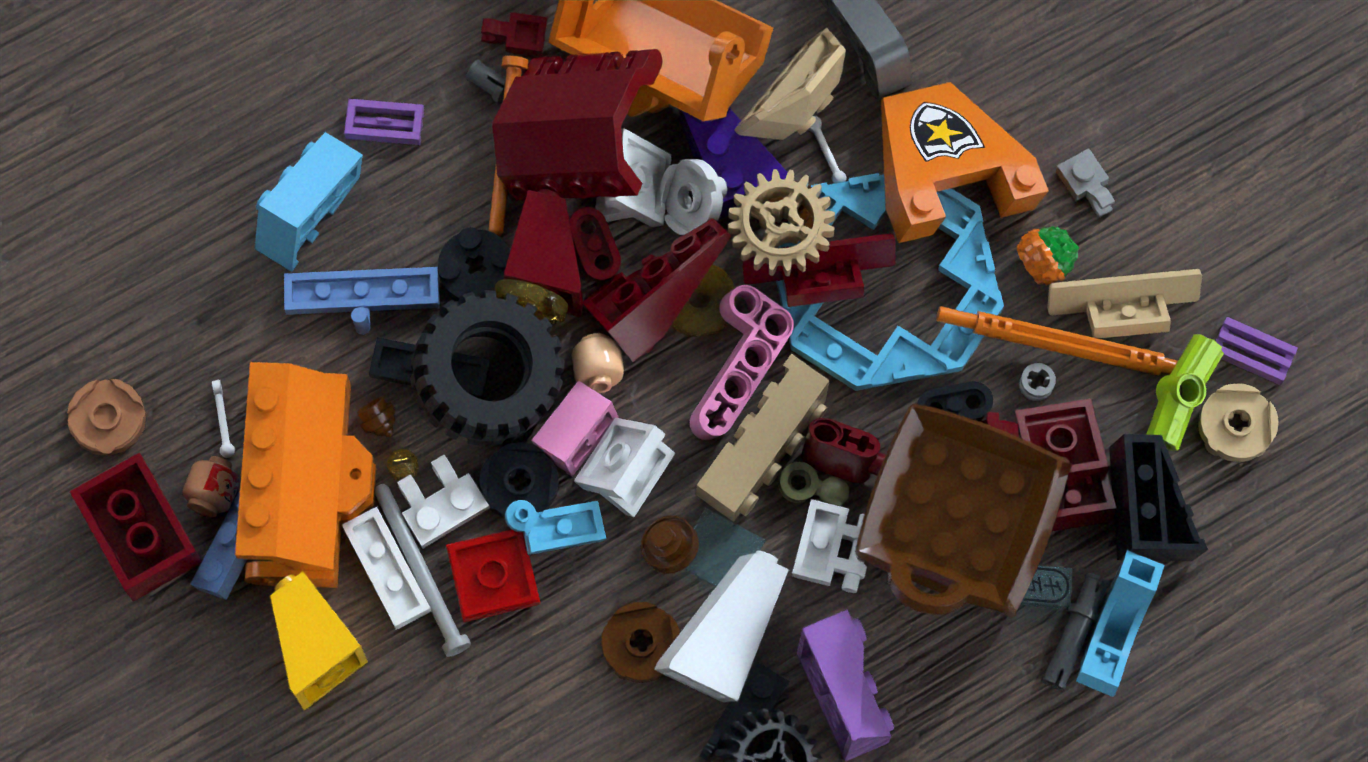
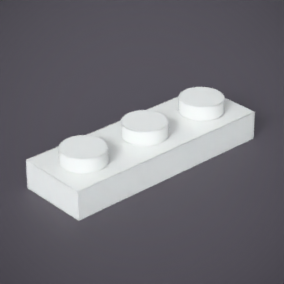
[342,507,431,630]

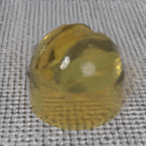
[387,449,419,481]

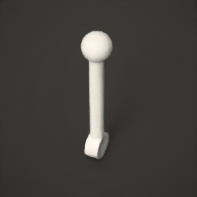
[808,116,847,184]
[212,380,235,458]

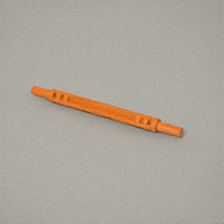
[936,306,1178,376]

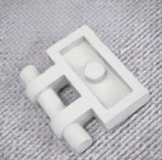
[792,499,867,593]

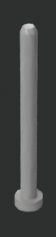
[375,484,471,657]

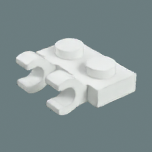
[397,455,489,549]

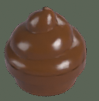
[357,396,395,438]

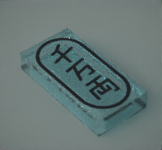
[1020,565,1072,610]

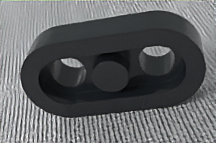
[917,381,993,422]

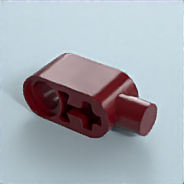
[801,418,886,483]

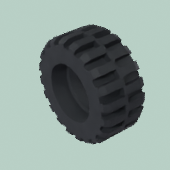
[410,290,564,446]

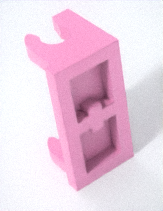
[531,380,618,476]

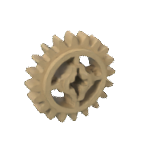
[728,169,835,276]

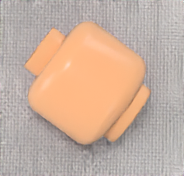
[572,333,624,393]

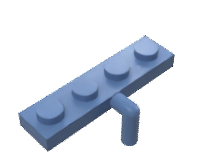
[284,267,439,335]
[191,490,247,600]

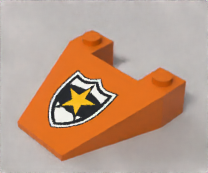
[881,82,1049,243]

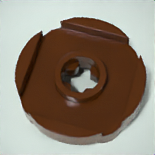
[602,602,680,683]

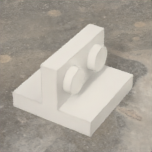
[595,128,671,227]
[574,418,675,517]

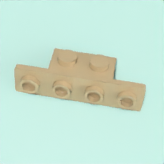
[1047,269,1202,339]

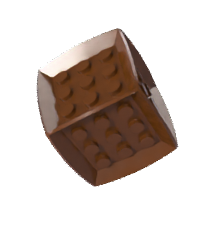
[855,403,1071,618]

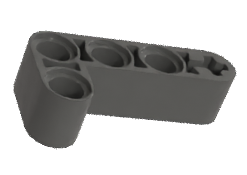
[820,0,912,100]

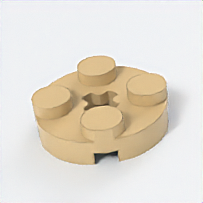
[1198,383,1278,462]

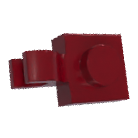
[481,12,548,57]

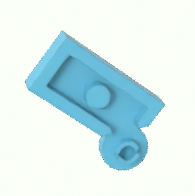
[505,500,606,555]

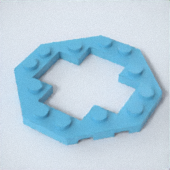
[776,173,1004,391]

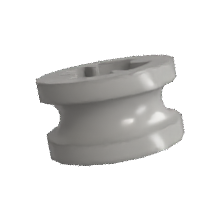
[1019,363,1056,401]

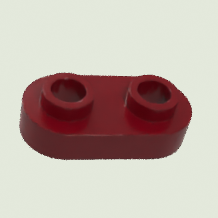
[570,207,621,282]

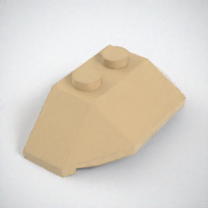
[734,28,846,140]

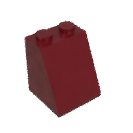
[504,189,583,317]

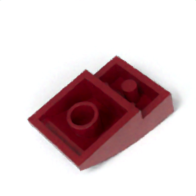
[1014,398,1116,532]

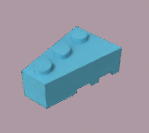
[255,132,363,272]

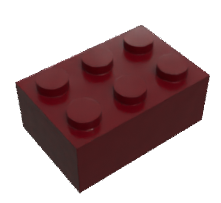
[69,452,202,602]

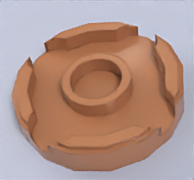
[67,379,146,456]

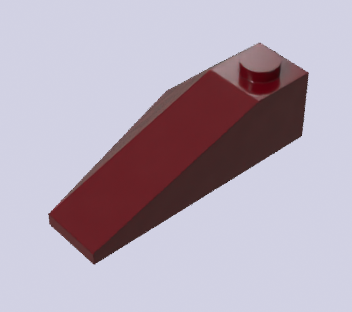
[582,218,731,362]

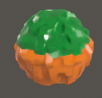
[1016,226,1080,286]

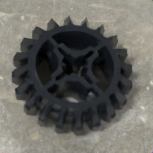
[714,709,823,762]

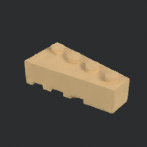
[696,354,829,522]

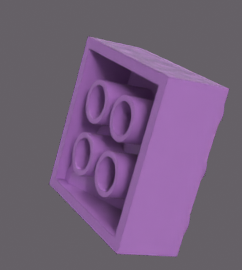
[797,610,894,762]

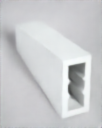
[654,551,789,702]

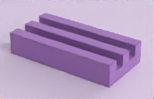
[344,99,424,145]
[1216,317,1298,385]

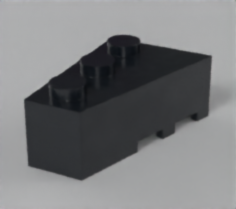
[1109,434,1208,561]

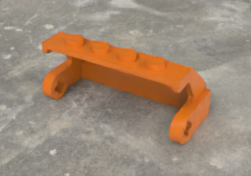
[548,0,773,121]
[235,362,377,588]

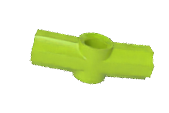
[1146,334,1224,451]

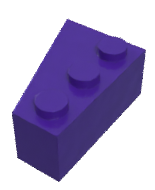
[679,107,788,219]

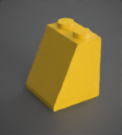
[270,571,368,710]

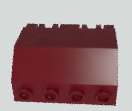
[492,49,663,201]

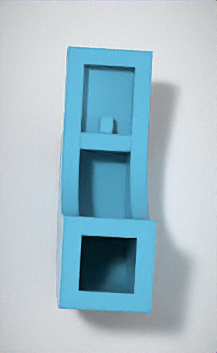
[1076,550,1164,697]

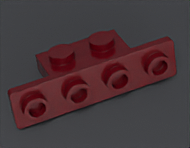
[742,233,896,307]

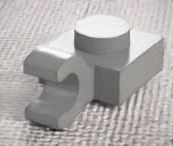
[1056,148,1115,217]

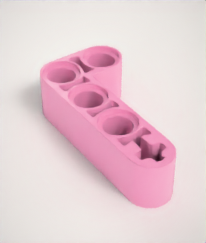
[690,285,794,440]

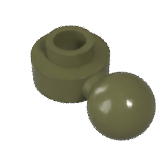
[778,462,850,506]

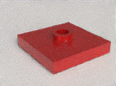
[446,530,541,623]

